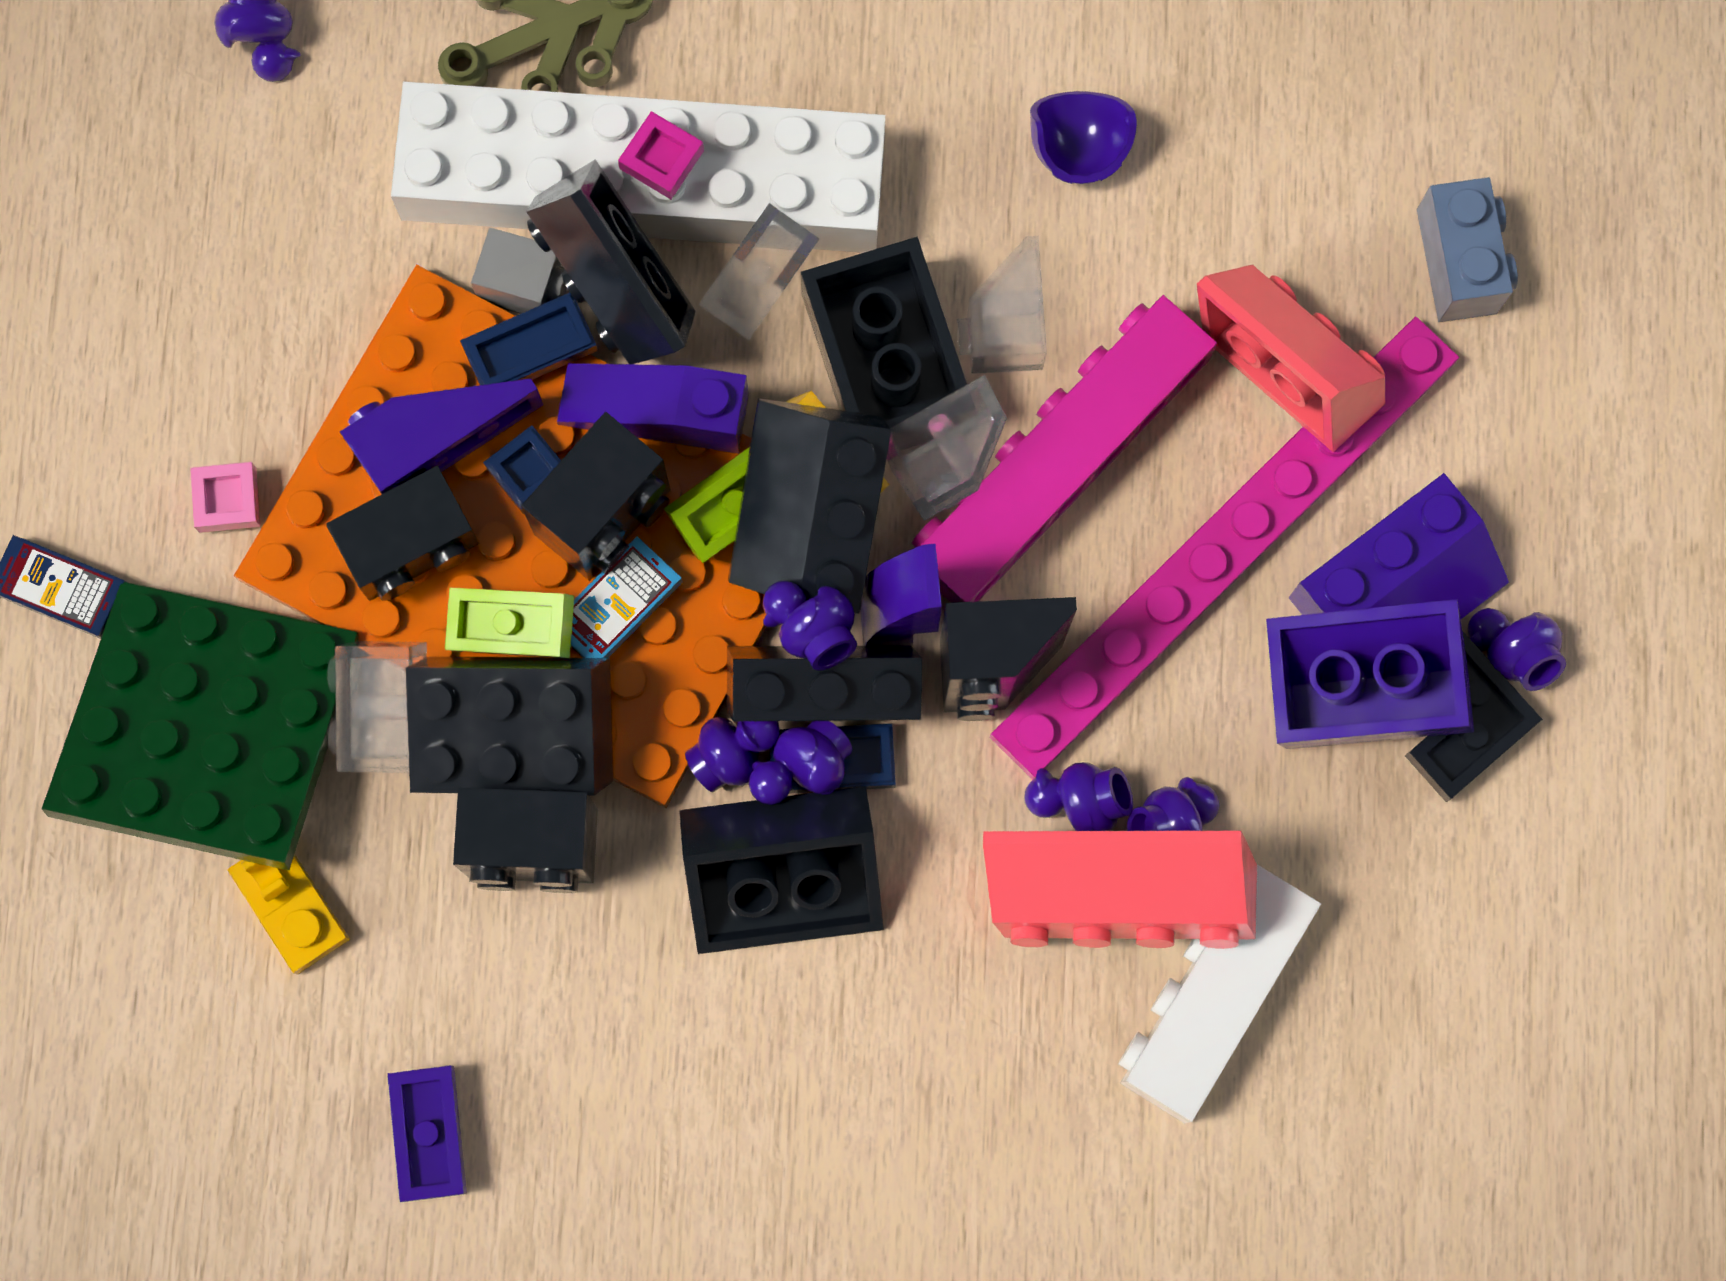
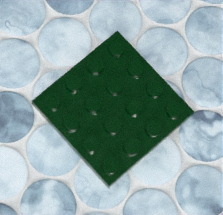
[42,582,360,870]

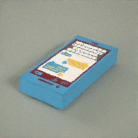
[571,536,683,658]

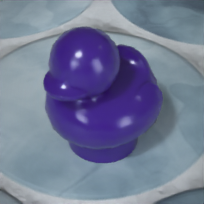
[214,0,301,82]
[763,581,857,671]
[1468,608,1566,691]
[685,717,780,792]
[749,721,852,805]
[1024,762,1133,831]
[1127,777,1220,831]

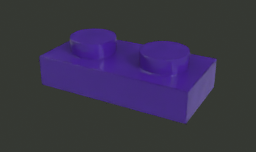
[387,1065,467,1202]

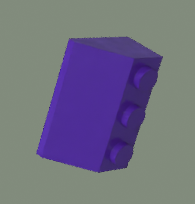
[1289,473,1509,619]
[1266,599,1474,749]

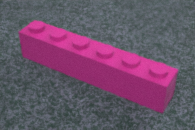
[911,295,1217,603]

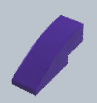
[860,544,942,646]

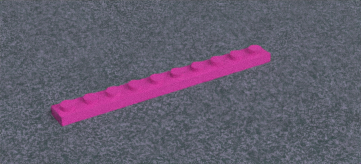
[989,316,1459,780]

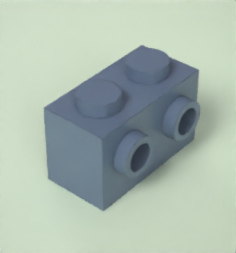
[1417,177,1518,323]

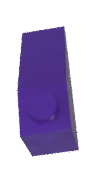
[557,363,749,454]
[340,379,543,494]

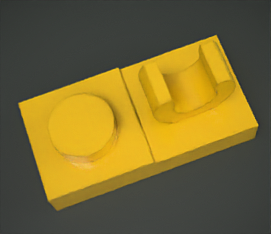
[227,854,350,975]

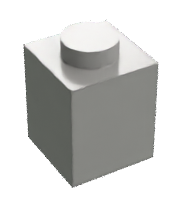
[471,227,567,314]

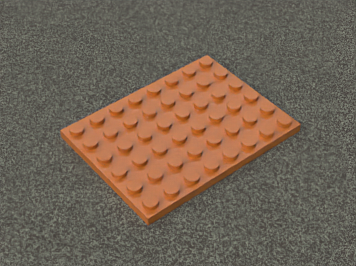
[234,264,766,808]

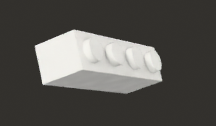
[1118,865,1321,1124]

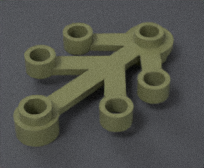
[438,0,653,92]

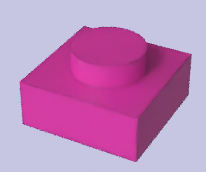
[618,111,704,200]

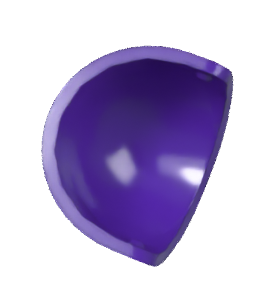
[1030,91,1137,184]

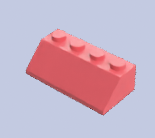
[983,831,1257,949]

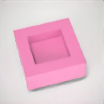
[190,462,260,533]

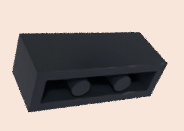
[727,645,922,721]

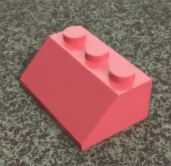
[1197,264,1385,452]

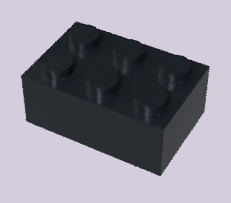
[801,236,974,451]
[405,657,614,796]

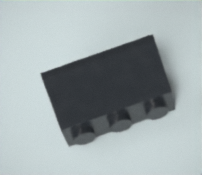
[526,159,696,364]
[728,398,892,614]
[940,597,1077,721]
[679,786,884,954]

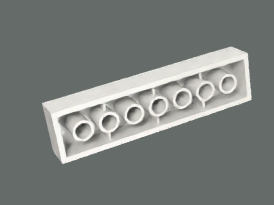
[391,81,886,253]

